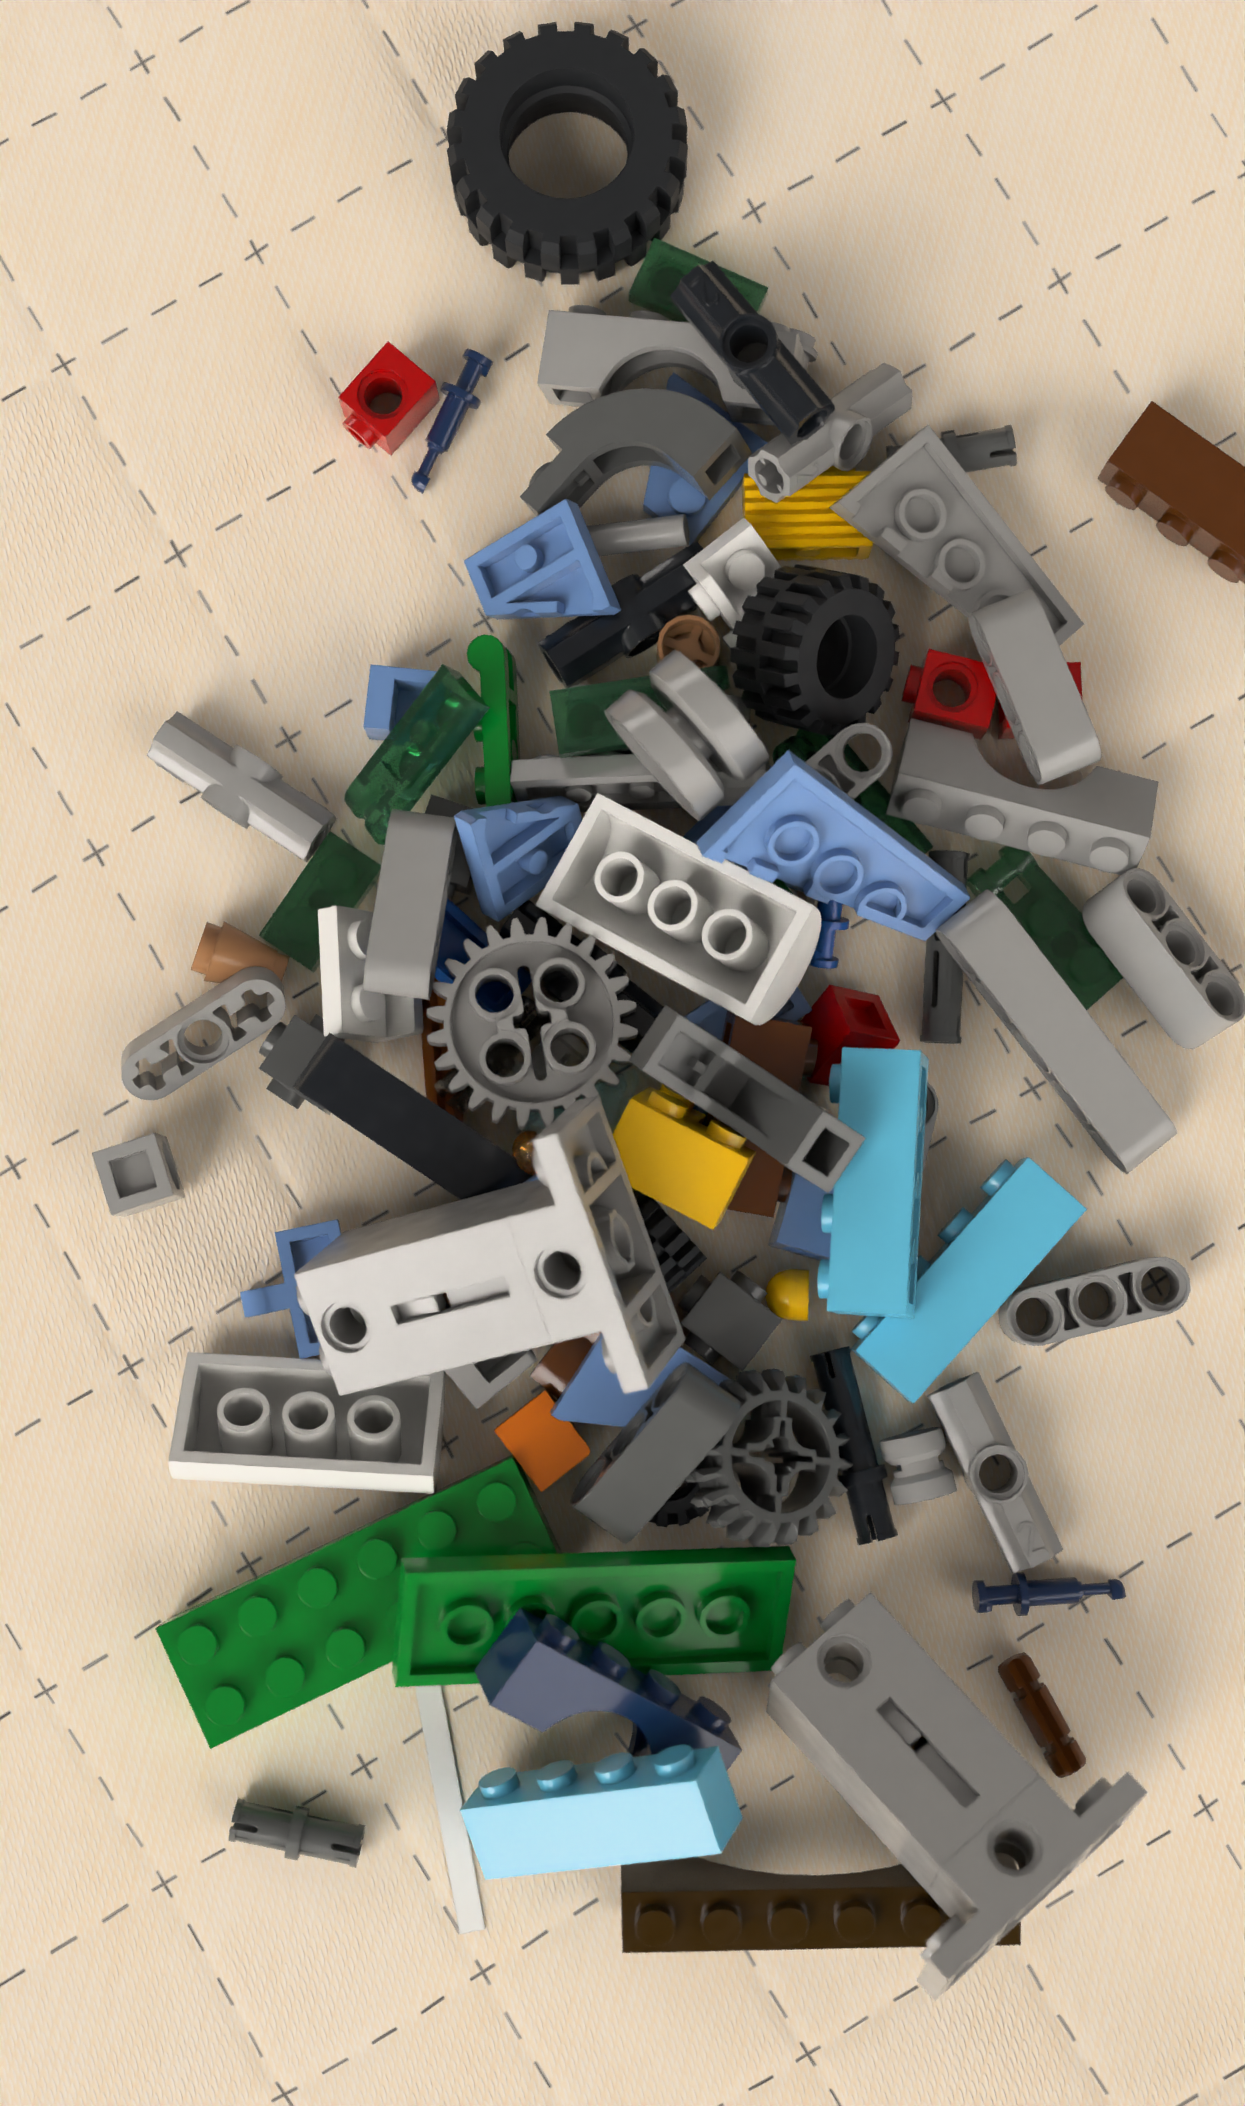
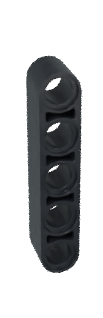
[293,1032,537,1200]

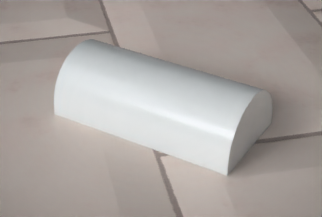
[535,793,821,1025]
[168,1352,445,1494]

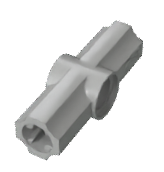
[748,363,912,503]
[147,711,337,863]
[927,1372,1064,1574]

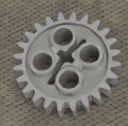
[426,917,638,1129]

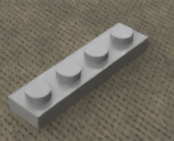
[510,751,770,812]

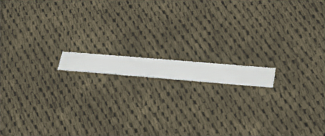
[415,1685,485,1934]

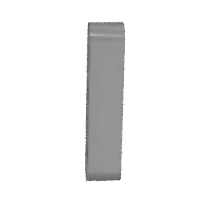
[936,889,1177,1174]

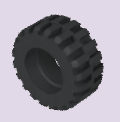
[447,22,688,285]

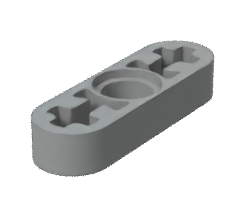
[121,966,286,1100]

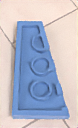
[697,750,971,941]

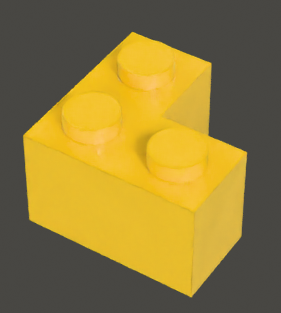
[613,1084,756,1230]

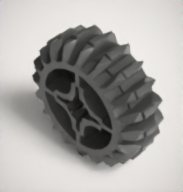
[685,1369,853,1547]

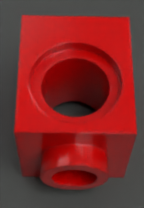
[338,341,440,455]
[901,649,997,740]

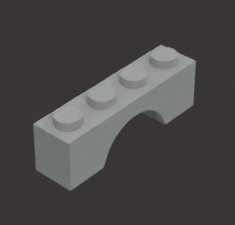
[537,305,805,426]
[886,718,1158,875]

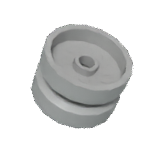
[604,650,769,821]

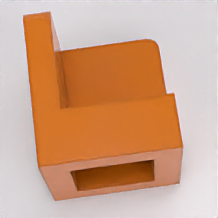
[494,1389,590,1492]

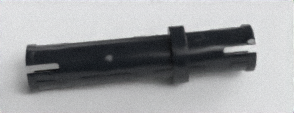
[810,1346,898,1545]

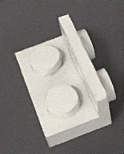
[683,517,781,649]
[318,905,424,1043]

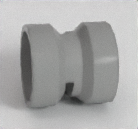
[879,1427,957,1505]

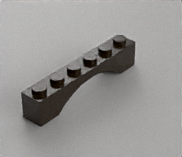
[621,1852,1021,1953]

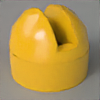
[765,1269,809,1321]

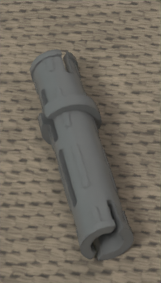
[920,850,970,1044]

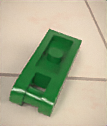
[467,634,520,807]

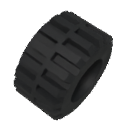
[730,564,900,736]

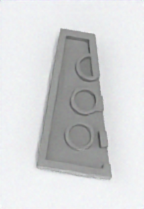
[829,425,1084,646]

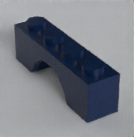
[474,1607,742,1771]

